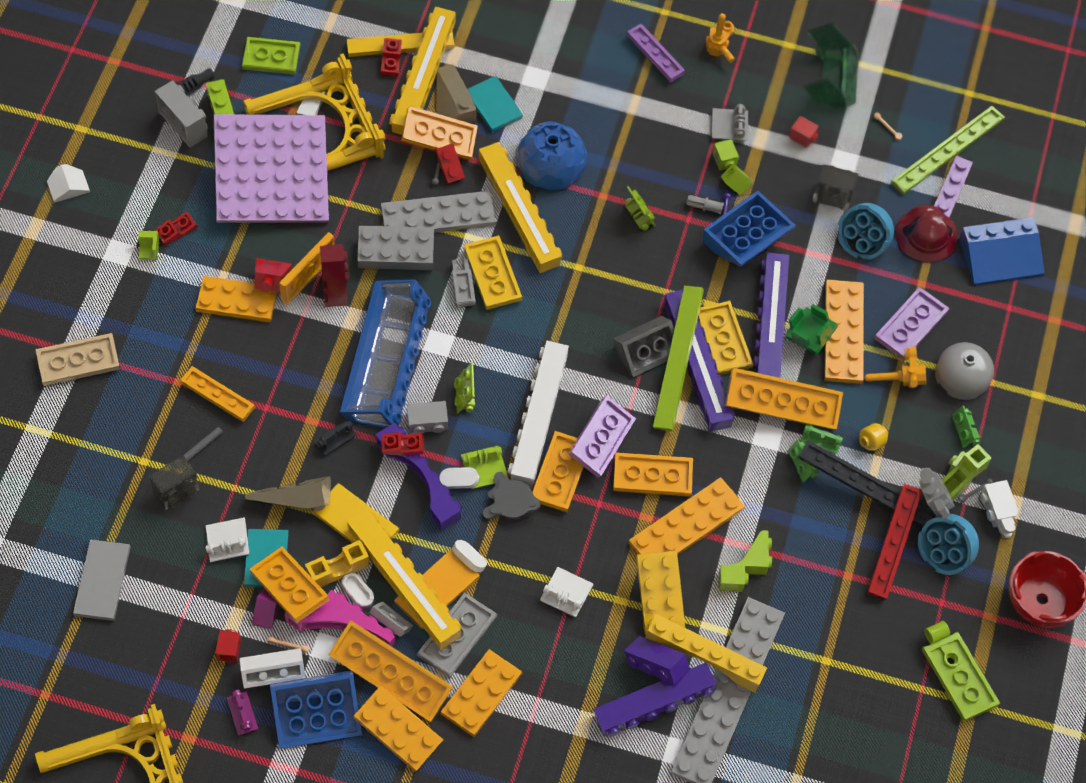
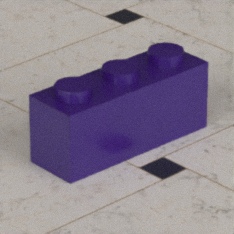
[624,636,690,684]

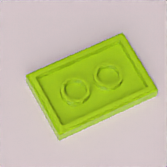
[242,37,300,75]

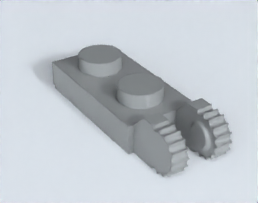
[452,259,476,307]

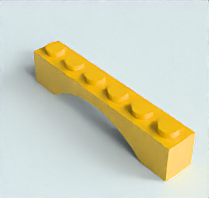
[645,614,767,693]

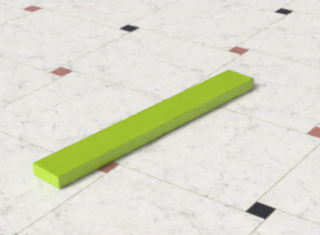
[891,106,1004,195]
[653,286,704,431]

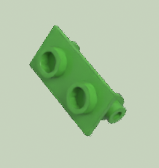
[952,405,981,448]
[801,425,843,454]
[788,439,819,482]

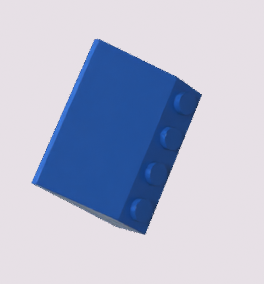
[702,191,796,267]
[959,217,1045,285]
[270,671,362,749]

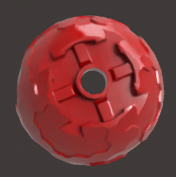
[1009,551,1086,628]

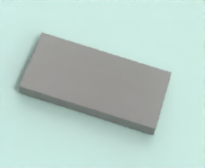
[73,539,131,621]
[417,592,497,678]

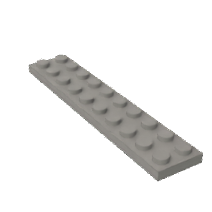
[671,597,785,783]

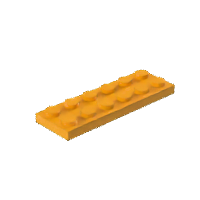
[824,280,864,384]
[725,368,843,430]
[629,477,745,556]
[329,620,453,722]

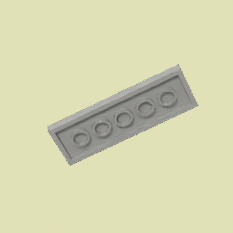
[381,191,496,233]

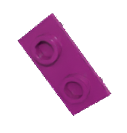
[227,690,258,736]

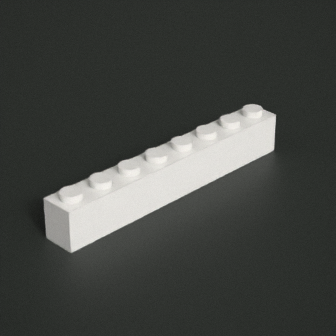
[508,341,569,487]

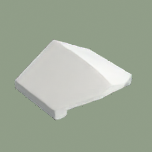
[47,164,90,203]

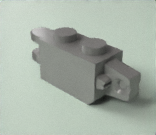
[918,467,955,519]

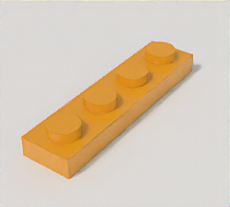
[180,366,255,422]

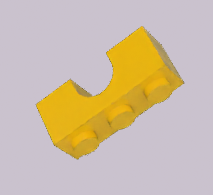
[305,540,369,587]

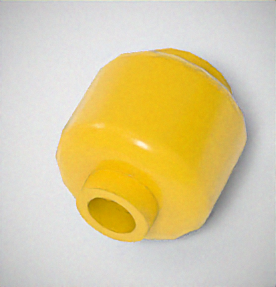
[859,423,888,451]

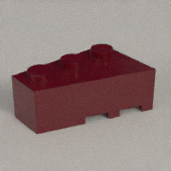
[320,244,349,307]

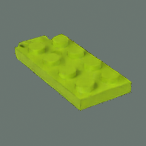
[921,621,1000,722]

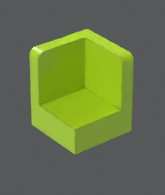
[721,163,753,195]
[138,231,159,260]

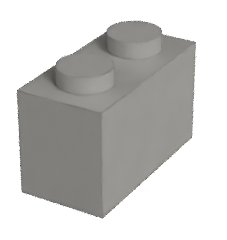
[407,401,448,434]

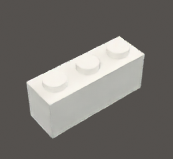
[240,648,305,688]

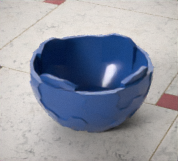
[516,121,587,190]

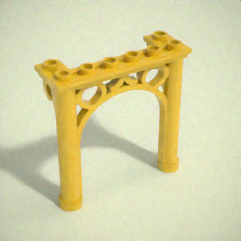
[243,54,386,171]
[35,704,183,783]

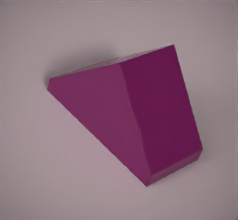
[252,588,280,630]

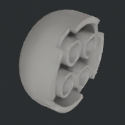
[935,342,994,400]

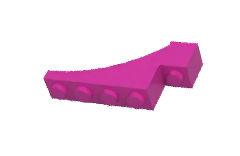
[285,590,395,647]

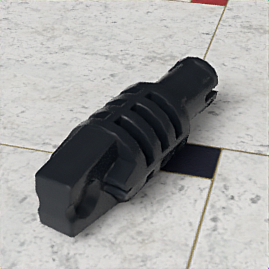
[177,68,214,96]

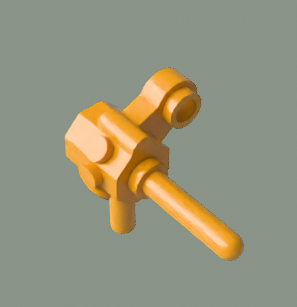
[705,13,735,63]
[864,346,926,388]

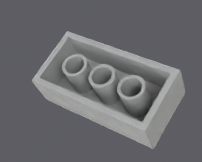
[358,226,434,270]

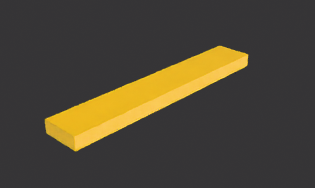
[347,32,454,57]

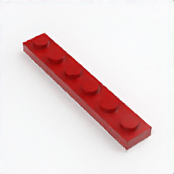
[867,483,922,600]

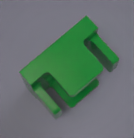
[785,304,838,355]

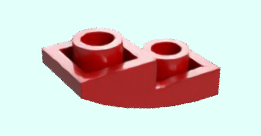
[381,38,402,77]
[155,211,198,244]
[382,432,424,455]

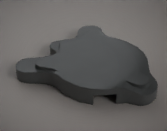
[483,472,541,520]

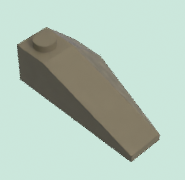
[436,64,476,124]
[245,476,331,511]

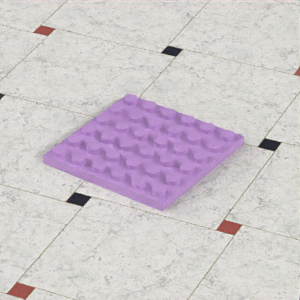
[214,114,329,223]

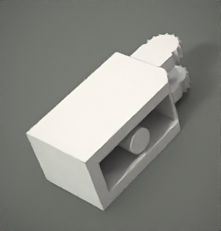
[980,480,1018,538]

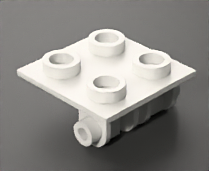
[206,517,249,562]
[540,567,593,617]

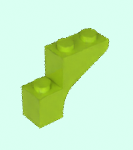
[942,444,991,500]
[719,530,772,592]

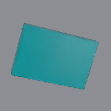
[467,76,523,132]
[244,529,289,587]

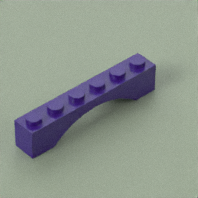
[375,423,462,531]

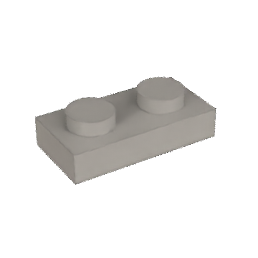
[369,602,413,637]

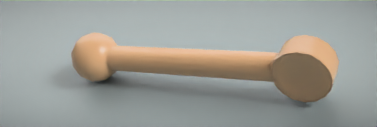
[874,113,902,141]
[267,636,309,653]

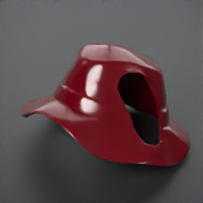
[895,205,957,262]

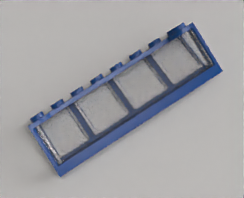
[340,279,431,429]

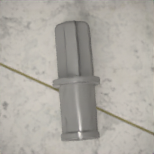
[687,195,724,214]

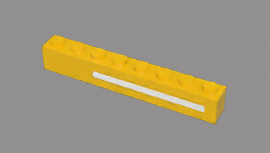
[389,7,456,135]
[479,142,562,273]
[347,509,461,650]

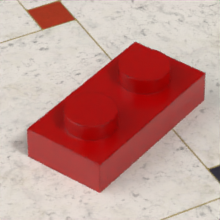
[435,143,465,184]

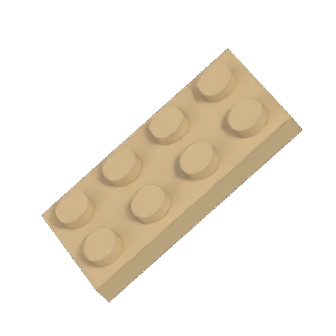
[36,333,120,386]

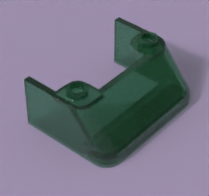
[804,22,859,107]

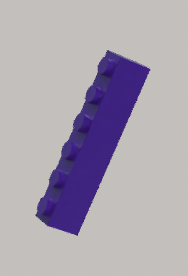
[593,662,717,737]

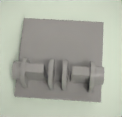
[712,104,748,141]

